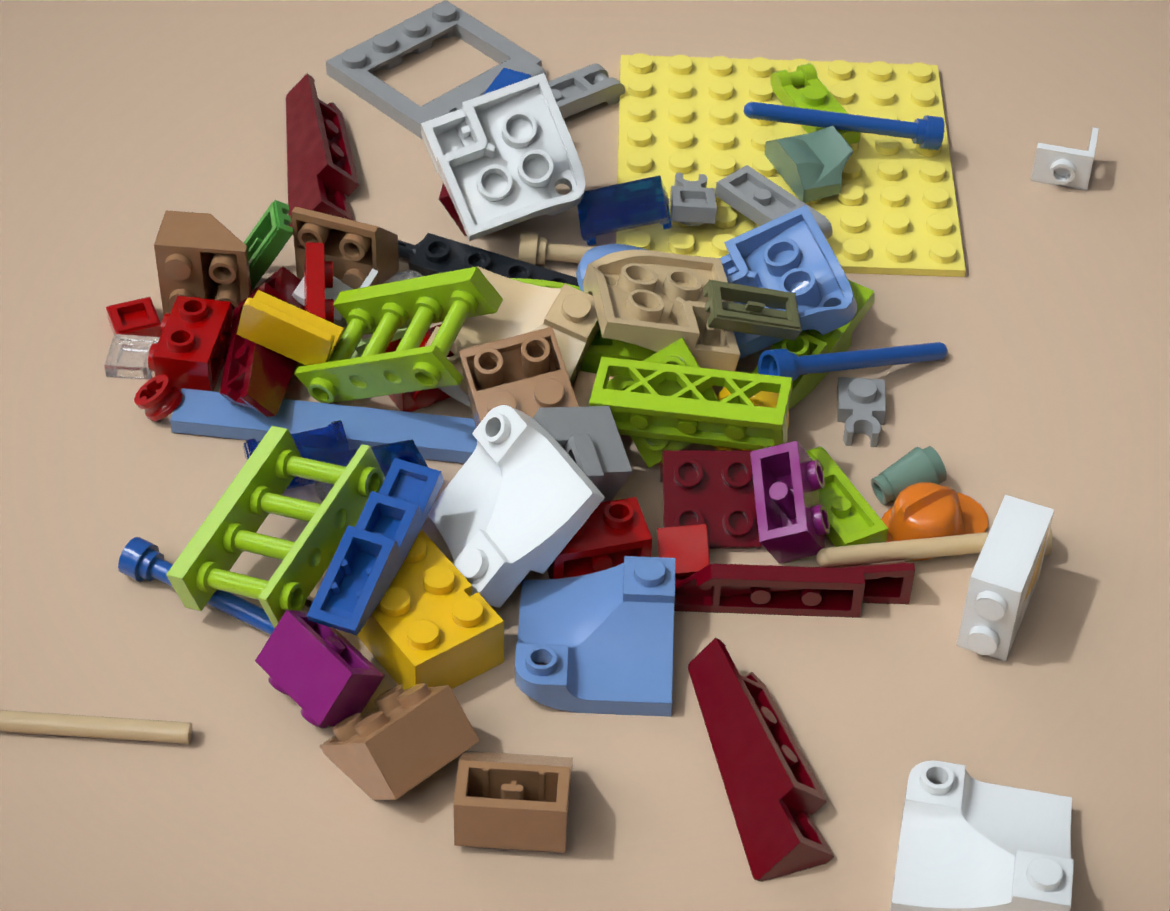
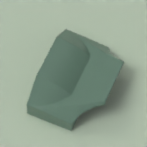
[765,126,853,203]

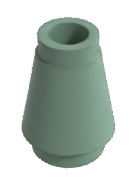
[871,446,947,505]

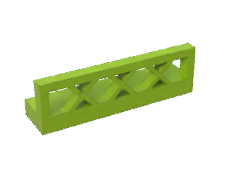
[589,357,793,450]

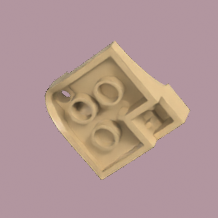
[582,250,740,371]
[425,266,600,407]

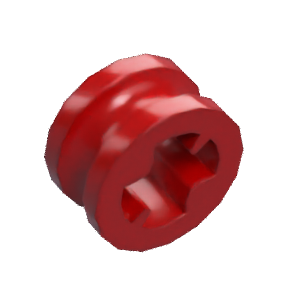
[134,374,183,421]

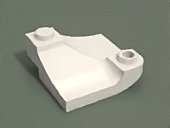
[421,73,586,241]
[428,405,605,608]
[890,760,1074,911]

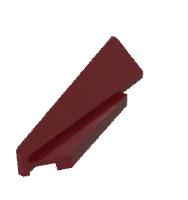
[286,73,359,227]
[220,266,305,417]
[674,561,915,618]
[688,638,834,881]

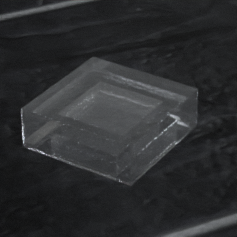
[104,334,160,380]

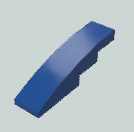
[307,458,444,635]

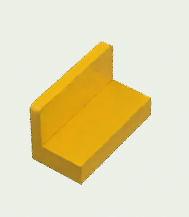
[237,290,344,365]

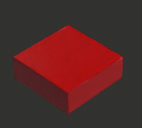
[106,297,161,347]
[657,524,710,579]

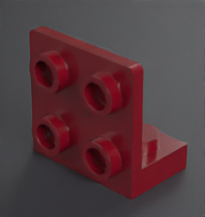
[660,450,762,549]

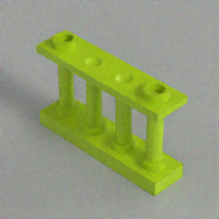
[294,267,503,404]
[166,426,385,629]

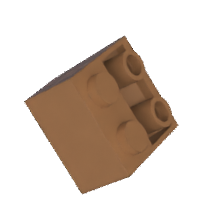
[292,206,399,289]
[154,210,252,315]
[459,327,578,428]
[320,682,480,800]
[453,751,573,853]

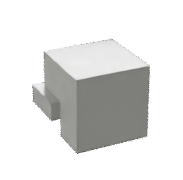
[533,406,632,503]

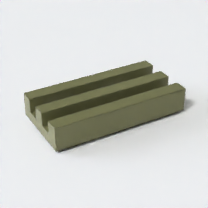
[703,280,802,341]

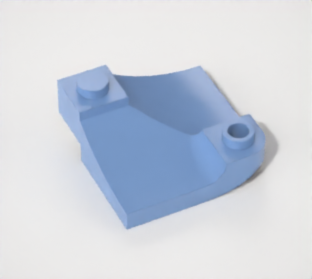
[719,205,857,360]
[515,556,675,717]

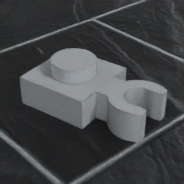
[669,173,717,226]
[837,377,886,447]

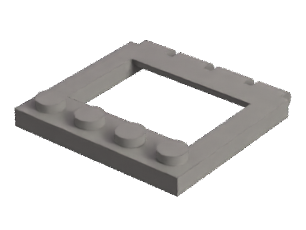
[326,0,547,139]

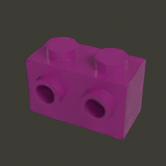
[750,441,830,563]
[255,610,385,728]

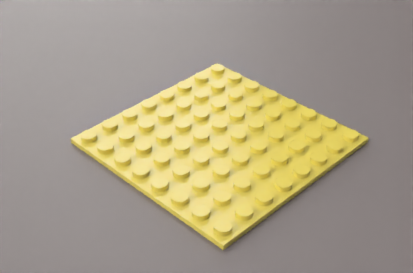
[616,53,966,277]

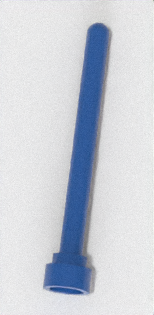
[743,102,945,151]
[758,342,948,381]
[118,537,274,635]

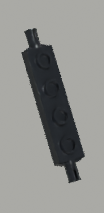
[398,233,579,286]

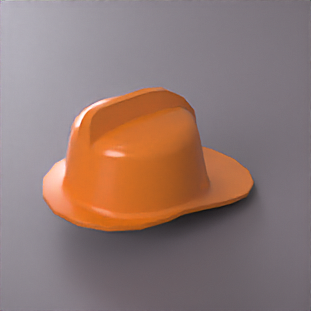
[881,482,989,560]

